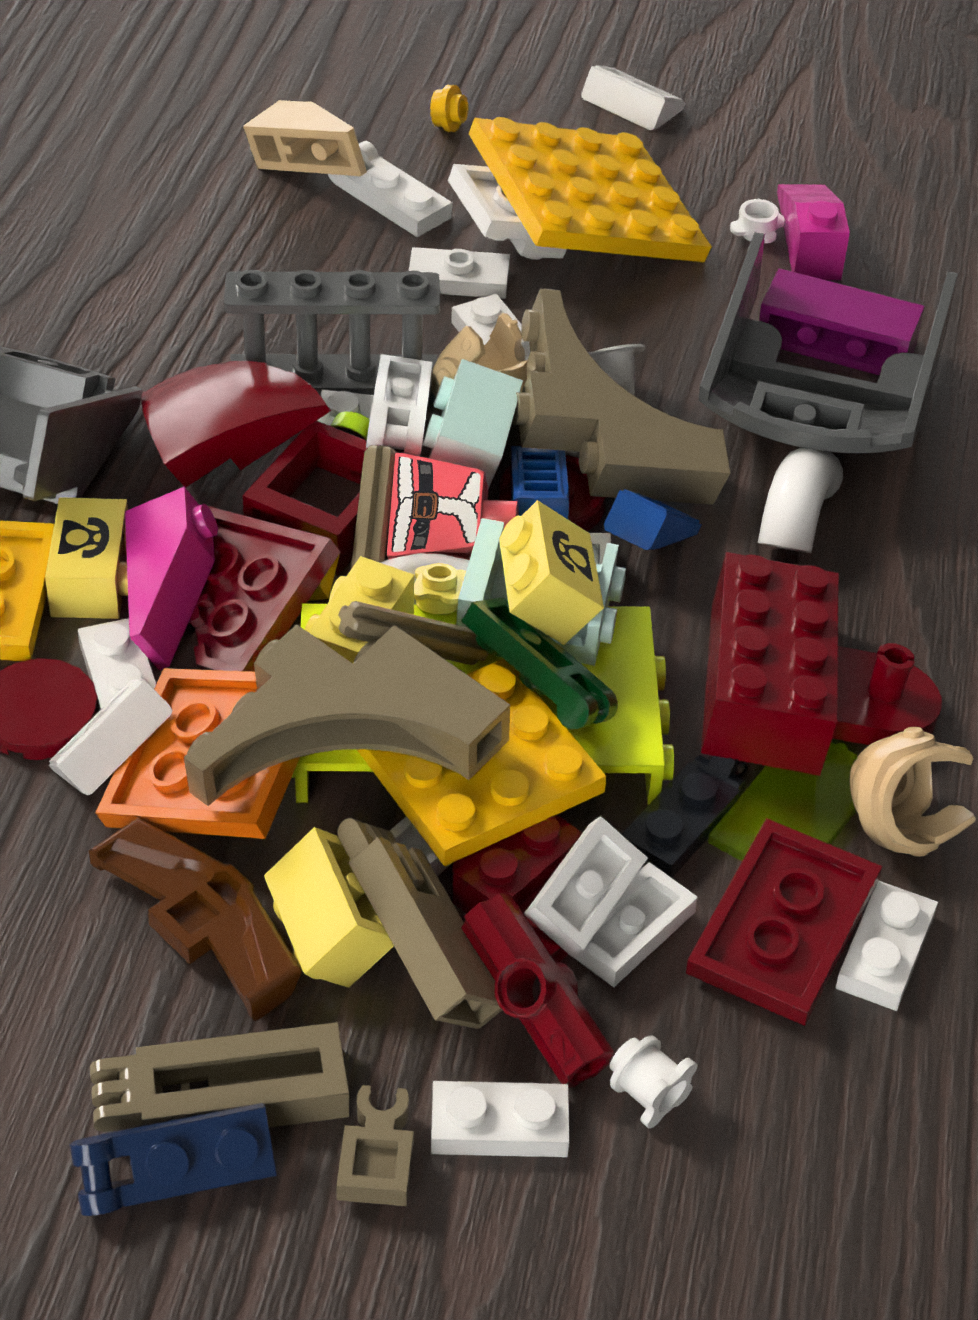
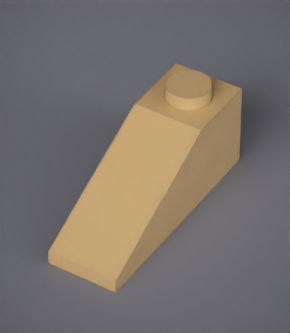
[243,100,367,176]

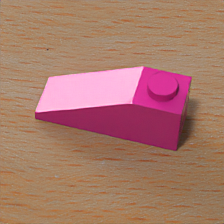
[777,184,850,280]
[125,486,218,670]

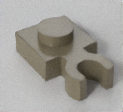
[336,1085,414,1206]

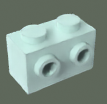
[422,359,523,488]

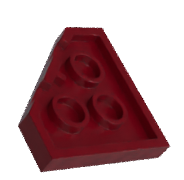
[190,506,340,672]

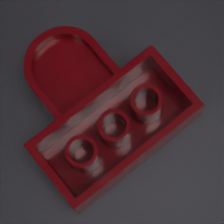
[701,552,942,776]

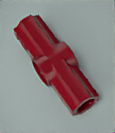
[461,893,615,1088]

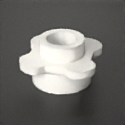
[730,199,785,243]

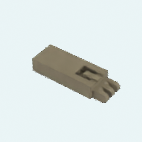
[338,818,502,1029]
[89,1022,349,1132]

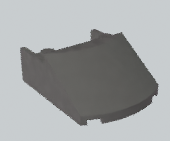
[699,232,958,453]
[0,346,143,504]

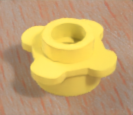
[414,563,466,614]

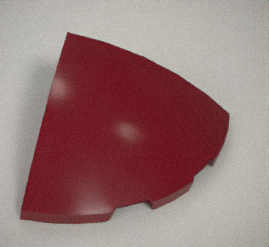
[141,361,331,488]

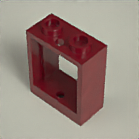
[242,421,391,576]

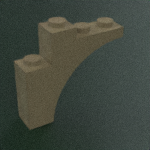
[512,289,730,505]
[184,624,510,806]

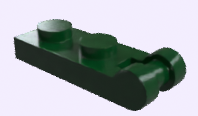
[461,597,618,729]

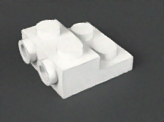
[448,164,567,260]

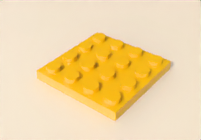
[468,117,712,262]

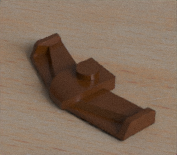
[89,817,302,1021]

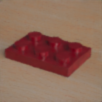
[686,818,882,1026]

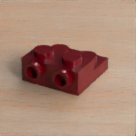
[452,815,582,962]

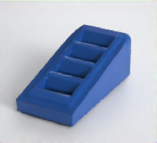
[511,446,569,519]
[604,489,702,550]

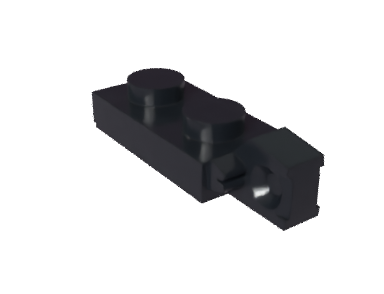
[621,755,748,878]

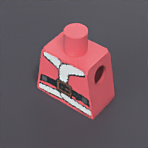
[387,453,518,560]

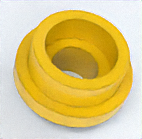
[430,85,468,132]

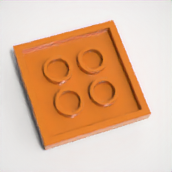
[95,668,300,839]

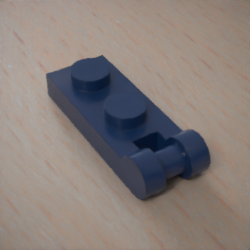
[69,1103,277,1216]

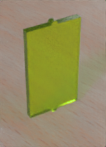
[708,742,857,861]

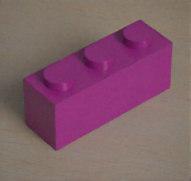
[759,268,925,375]

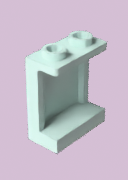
[456,518,626,666]

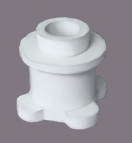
[610,1035,698,1128]

